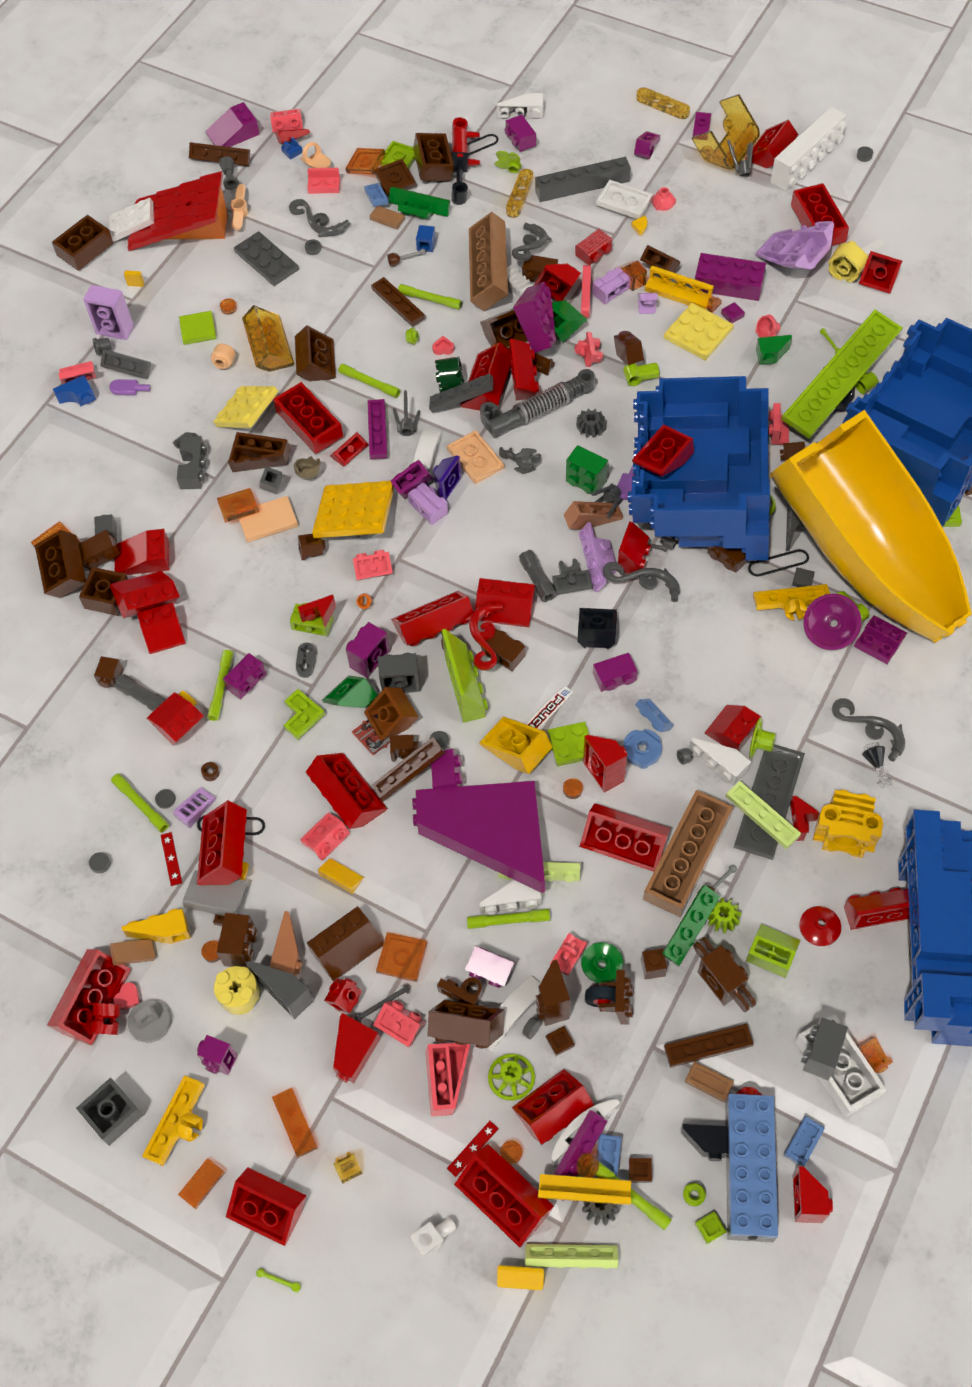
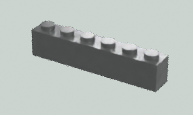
[535,156,631,202]

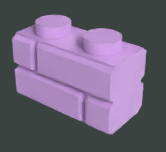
[592,267,631,305]
[408,483,448,525]

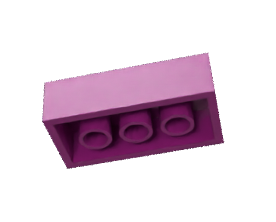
[695,253,766,301]

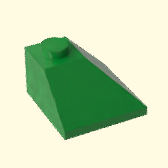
[322,675,377,708]

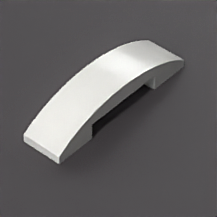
[413,428,442,485]
[486,976,540,1053]
[551,1099,620,1166]

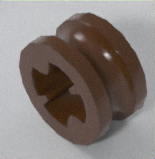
[201,762,219,781]

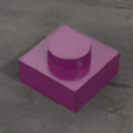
[721,302,745,323]

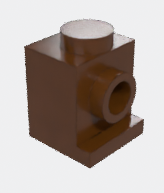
[298,534,326,560]
[390,734,418,762]

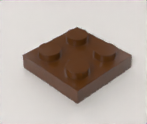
[374,159,416,197]

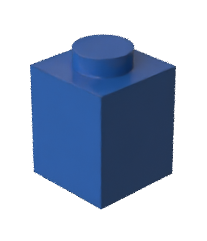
[416,225,436,252]

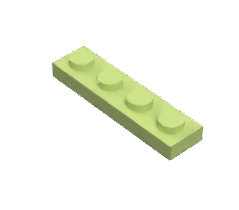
[726,781,801,850]
[498,862,580,882]
[525,1244,618,1269]

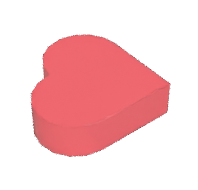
[432,336,455,355]
[113,982,140,1010]

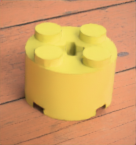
[828,241,868,282]
[214,966,260,1015]

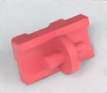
[574,332,603,367]
[550,933,587,976]

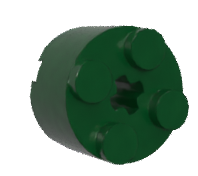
[435,357,464,392]

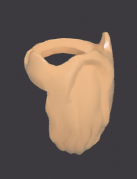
[300,142,331,168]

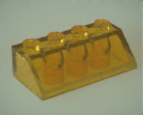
[242,305,294,372]

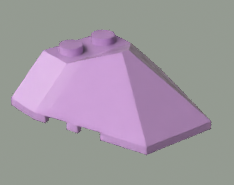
[755,221,834,270]

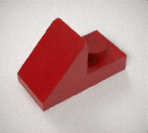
[297,594,336,627]
[790,796,820,841]

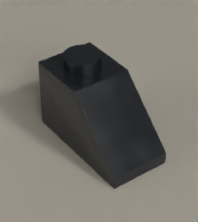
[681,1124,727,1161]

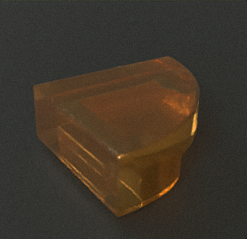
[707,296,722,313]

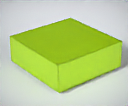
[695,1211,727,1244]

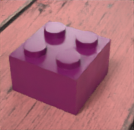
[346,622,390,679]

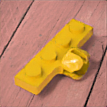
[753,584,830,621]
[142,1075,205,1166]

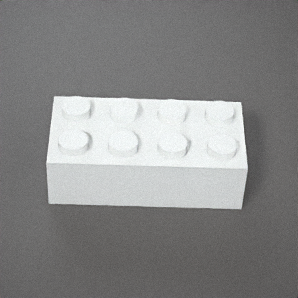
[795,1014,886,1118]

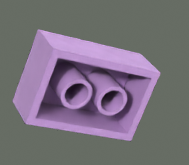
[83,285,134,340]

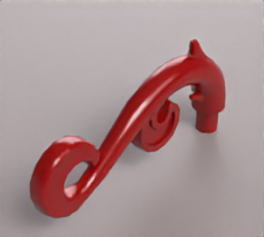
[465,602,503,671]

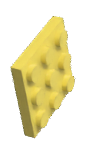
[664,303,734,361]
[213,386,279,428]

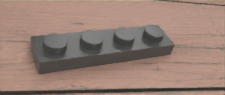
[429,374,493,413]

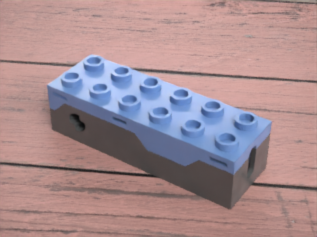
[725,1087,778,1242]

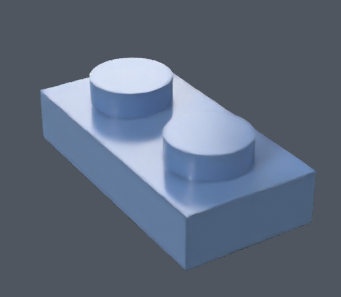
[635,698,674,732]

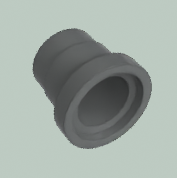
[92,338,111,355]

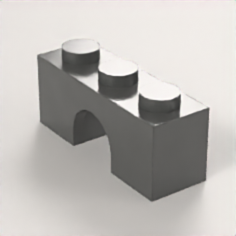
[177,436,207,490]

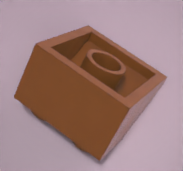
[364,687,419,741]

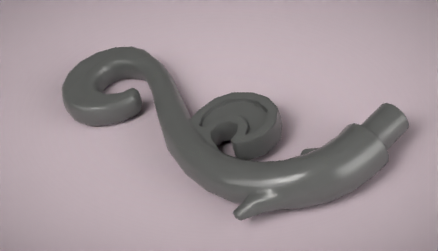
[289,199,350,237]
[511,222,552,261]
[602,562,680,602]
[832,698,906,762]

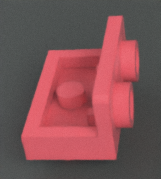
[768,403,789,445]

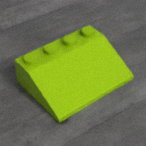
[442,629,488,723]

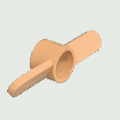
[230,184,248,230]

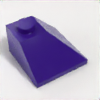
[433,455,461,500]

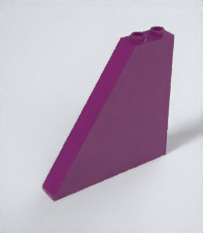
[412,781,545,893]

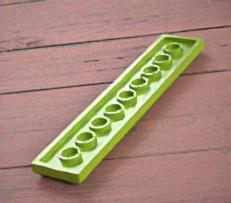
[781,309,903,439]

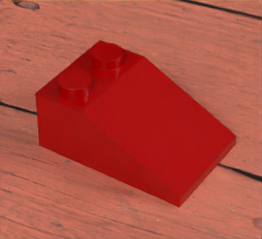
[632,424,694,476]
[115,528,170,575]

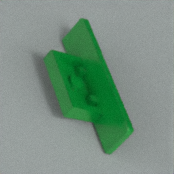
[389,187,450,219]
[662,885,720,966]

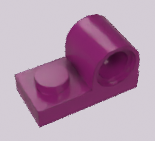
[634,131,661,159]

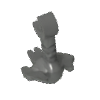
[499,447,541,474]

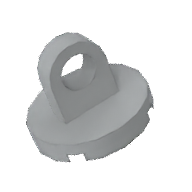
[127,1000,171,1043]

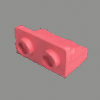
[270,109,303,132]
[307,168,340,194]
[58,361,97,384]
[353,550,393,581]
[300,812,350,860]
[373,1000,426,1047]

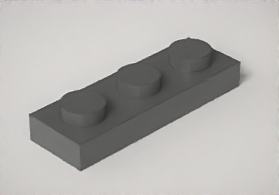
[100,349,151,379]

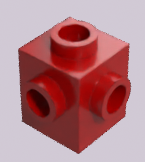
[324,978,362,1013]

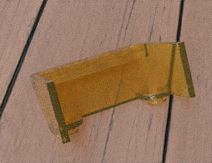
[692,94,760,170]

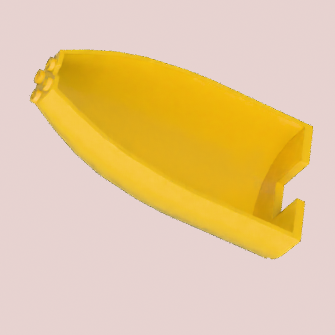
[769,410,972,643]

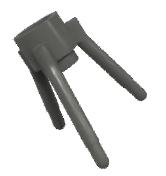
[727,139,753,176]
[393,390,421,436]
[591,483,622,518]
[648,523,678,552]

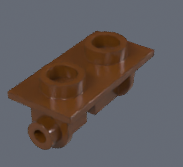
[532,353,555,376]

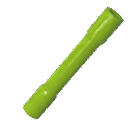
[398,284,462,310]
[338,363,401,398]
[207,650,234,721]
[111,773,169,833]
[467,909,550,929]
[591,1161,672,1230]

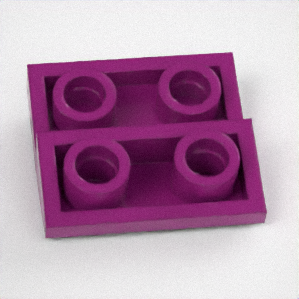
[853,615,907,665]

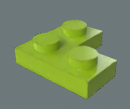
[283,689,325,740]

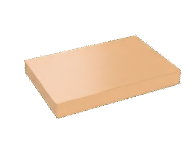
[447,430,505,484]
[237,496,298,543]

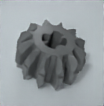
[576,408,606,438]
[582,1202,620,1226]

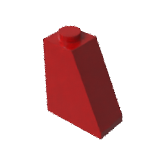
[333,1013,381,1083]

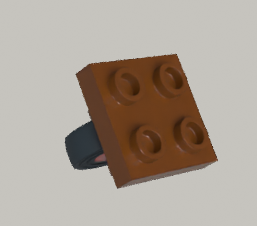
[585,970,634,1025]

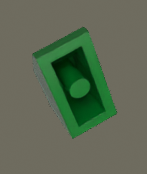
[756,335,792,365]

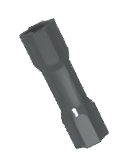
[519,550,556,602]
[114,674,166,711]

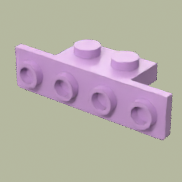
[579,522,616,592]

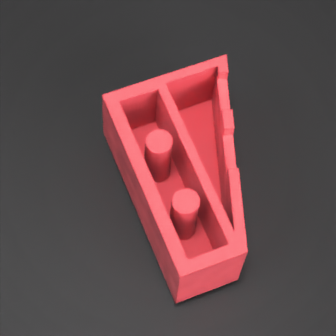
[425,1043,470,1117]

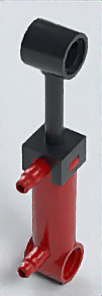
[451,117,480,205]

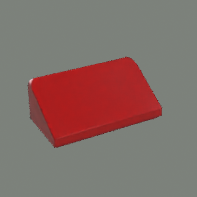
[330,432,368,467]

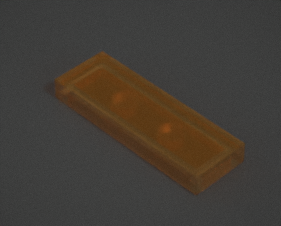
[272,1088,318,1158]

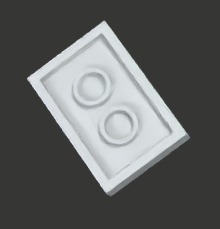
[596,180,653,219]
[109,198,154,242]

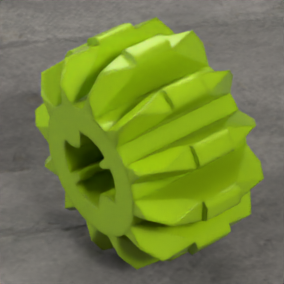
[707,897,741,934]

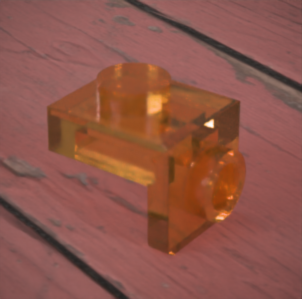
[857,1036,893,1073]

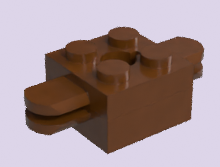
[693,937,756,1012]

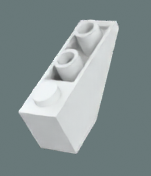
[497,93,543,118]
[689,738,752,785]
[479,880,542,915]

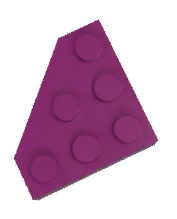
[513,282,556,353]

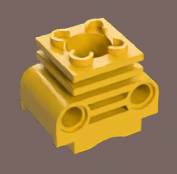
[813,790,883,858]

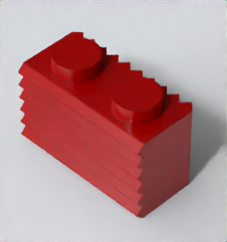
[575,229,612,265]

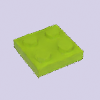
[547,721,589,767]

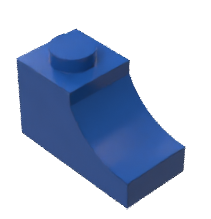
[53,375,96,407]

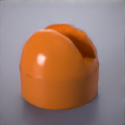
[356,593,372,609]

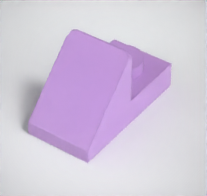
[637,292,657,314]

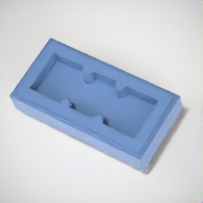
[364,183,388,207]
[784,1116,825,1167]
[594,1134,621,1178]

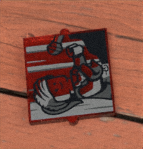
[352,713,397,755]

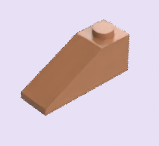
[564,501,623,529]
[269,911,303,978]

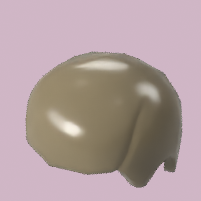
[294,456,321,480]

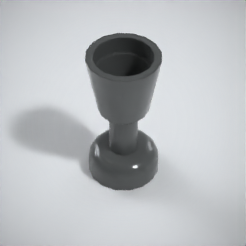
[219,156,239,190]

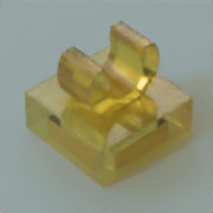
[333,1152,363,1184]

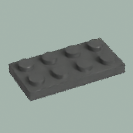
[234,231,299,286]

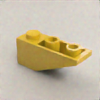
[121,909,191,944]

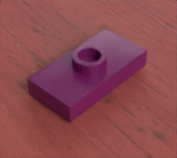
[692,112,711,139]

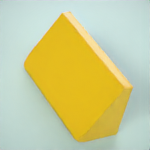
[317,858,364,895]
[497,1265,544,1290]

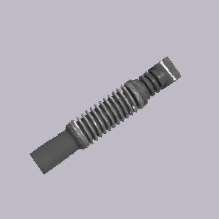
[480,369,595,437]

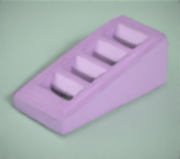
[173,787,216,828]

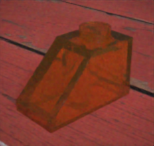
[614,260,647,291]

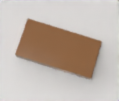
[370,206,405,230]
[109,939,155,965]
[685,1061,734,1102]

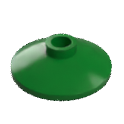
[581,942,623,983]

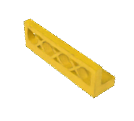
[644,266,714,310]
[538,1174,631,1205]

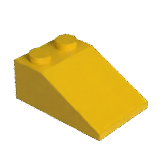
[479,716,553,774]

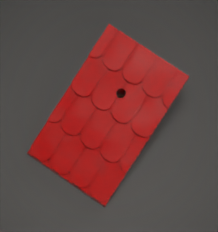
[127,171,228,251]

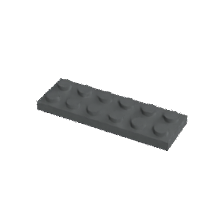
[733,744,805,860]

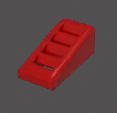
[275,129,310,144]

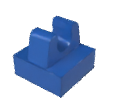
[281,137,303,160]

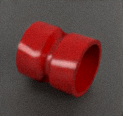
[90,1003,121,1035]

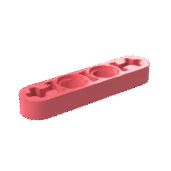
[581,265,591,318]

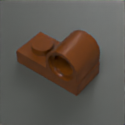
[437,977,483,1005]

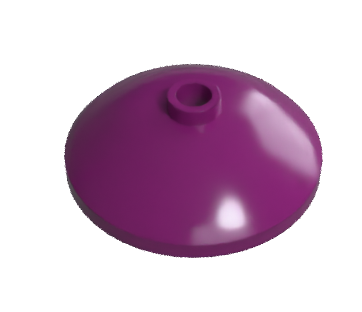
[803,594,862,650]

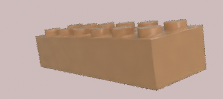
[469,211,508,311]
[643,790,733,918]

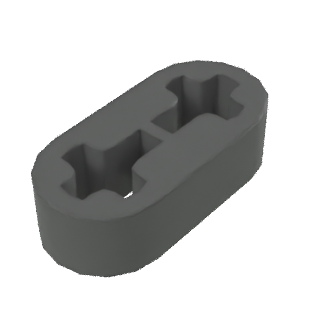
[296,642,316,678]

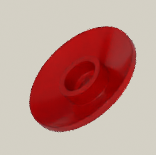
[799,906,842,947]

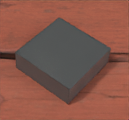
[792,567,815,587]

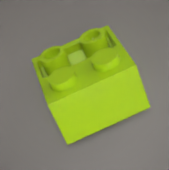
[746,924,801,978]

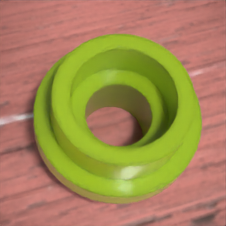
[405,327,419,345]
[683,1183,706,1207]

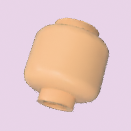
[211,343,235,369]

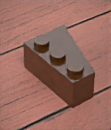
[228,432,291,472]

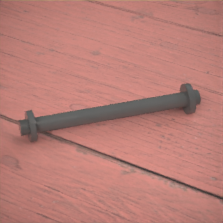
[354,984,410,1023]

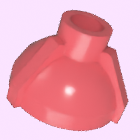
[652,187,676,211]
[755,314,780,338]

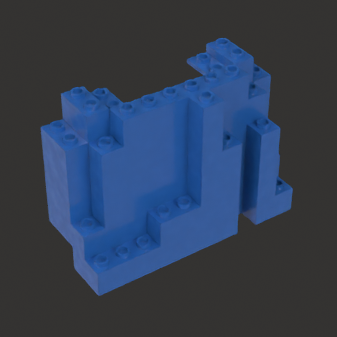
[842,317,972,526]
[628,376,770,560]
[898,809,972,1047]

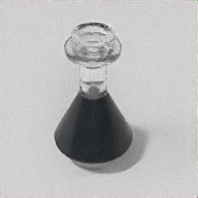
[862,742,892,788]

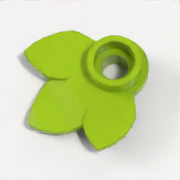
[494,151,522,173]

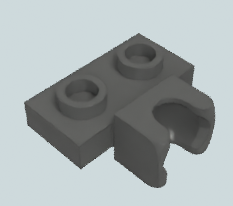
[552,558,592,595]

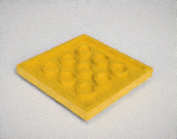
[312,481,394,538]

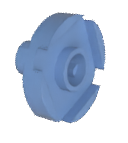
[623,729,662,769]

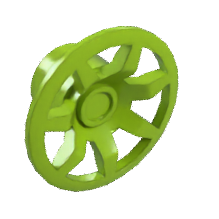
[749,717,776,759]
[488,1054,535,1101]

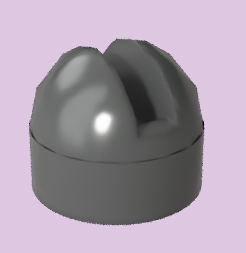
[677,748,693,765]

